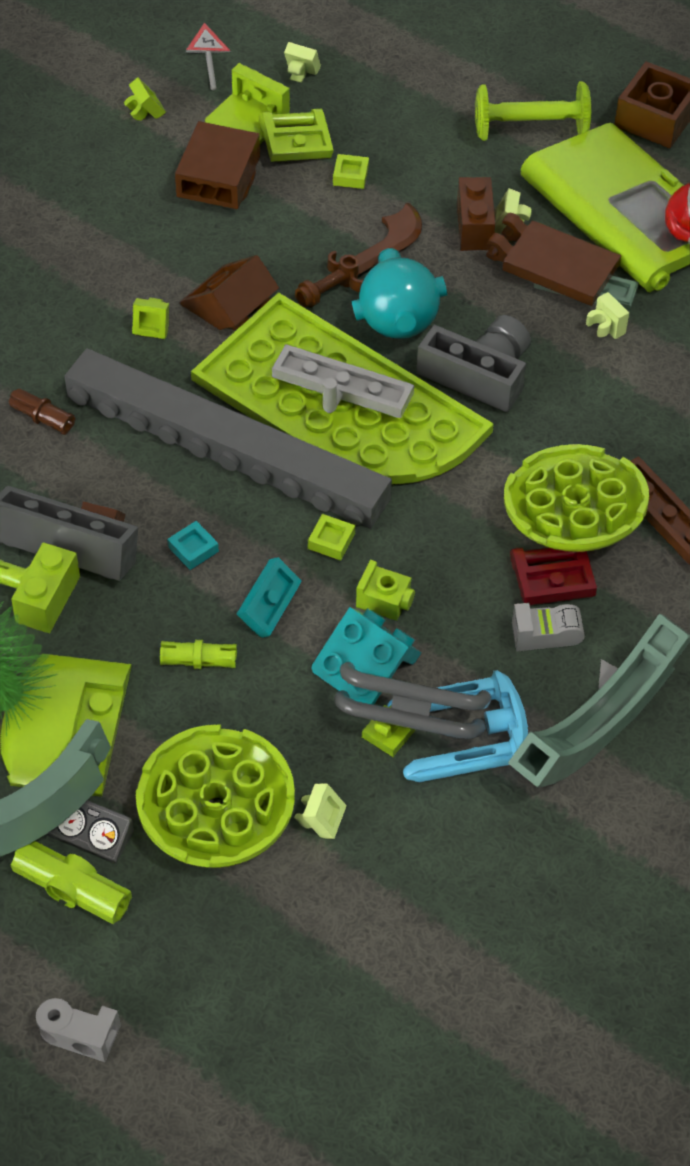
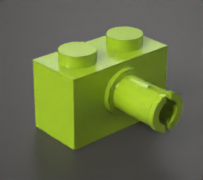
[0,542,80,634]

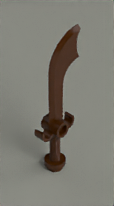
[295,203,422,307]

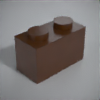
[457,177,495,251]

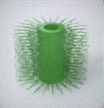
[0,601,57,736]

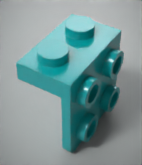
[312,607,422,705]

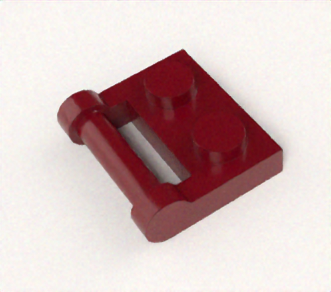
[510,548,597,605]

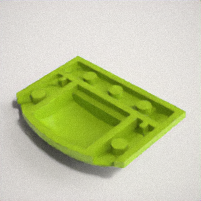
[1,654,132,797]

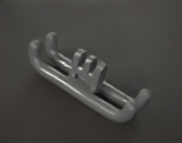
[334,662,492,739]

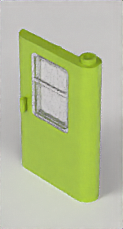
[520,123,690,292]

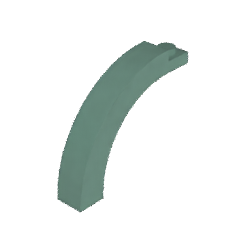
[508,614,690,787]
[0,719,111,856]

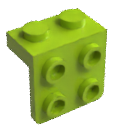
[205,63,290,144]

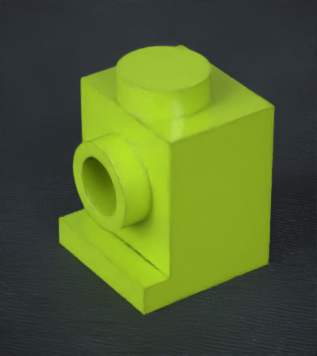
[356,560,415,621]

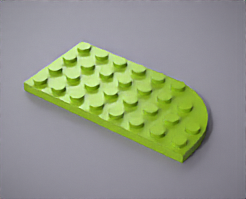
[191,292,494,484]

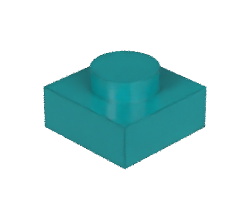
[167,521,219,570]

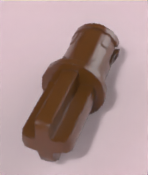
[9,389,76,435]

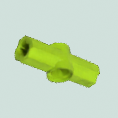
[11,841,132,924]

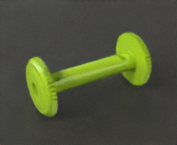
[475,81,591,141]

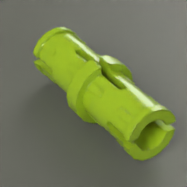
[160,639,237,670]

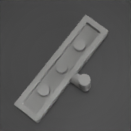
[272,344,414,419]

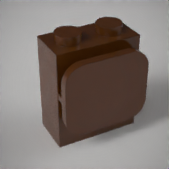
[175,121,260,209]

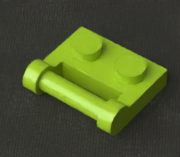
[259,108,334,162]

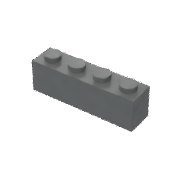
[0,485,138,581]

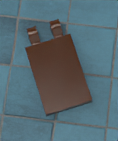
[486,213,621,306]

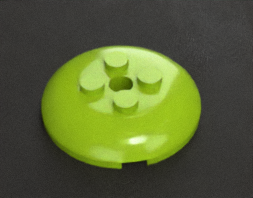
[504,444,649,552]
[136,725,295,868]

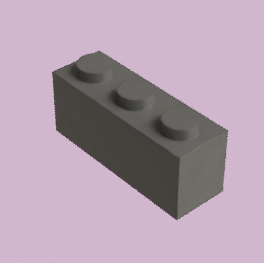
[416,324,526,413]

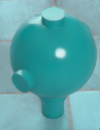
[351,248,448,339]

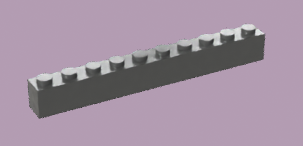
[64,348,392,529]

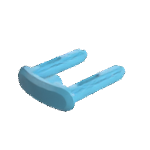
[387,670,528,782]

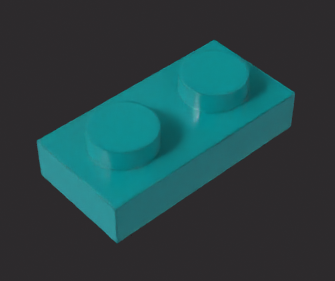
[237,557,302,638]

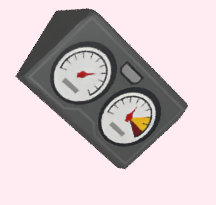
[46,800,134,864]

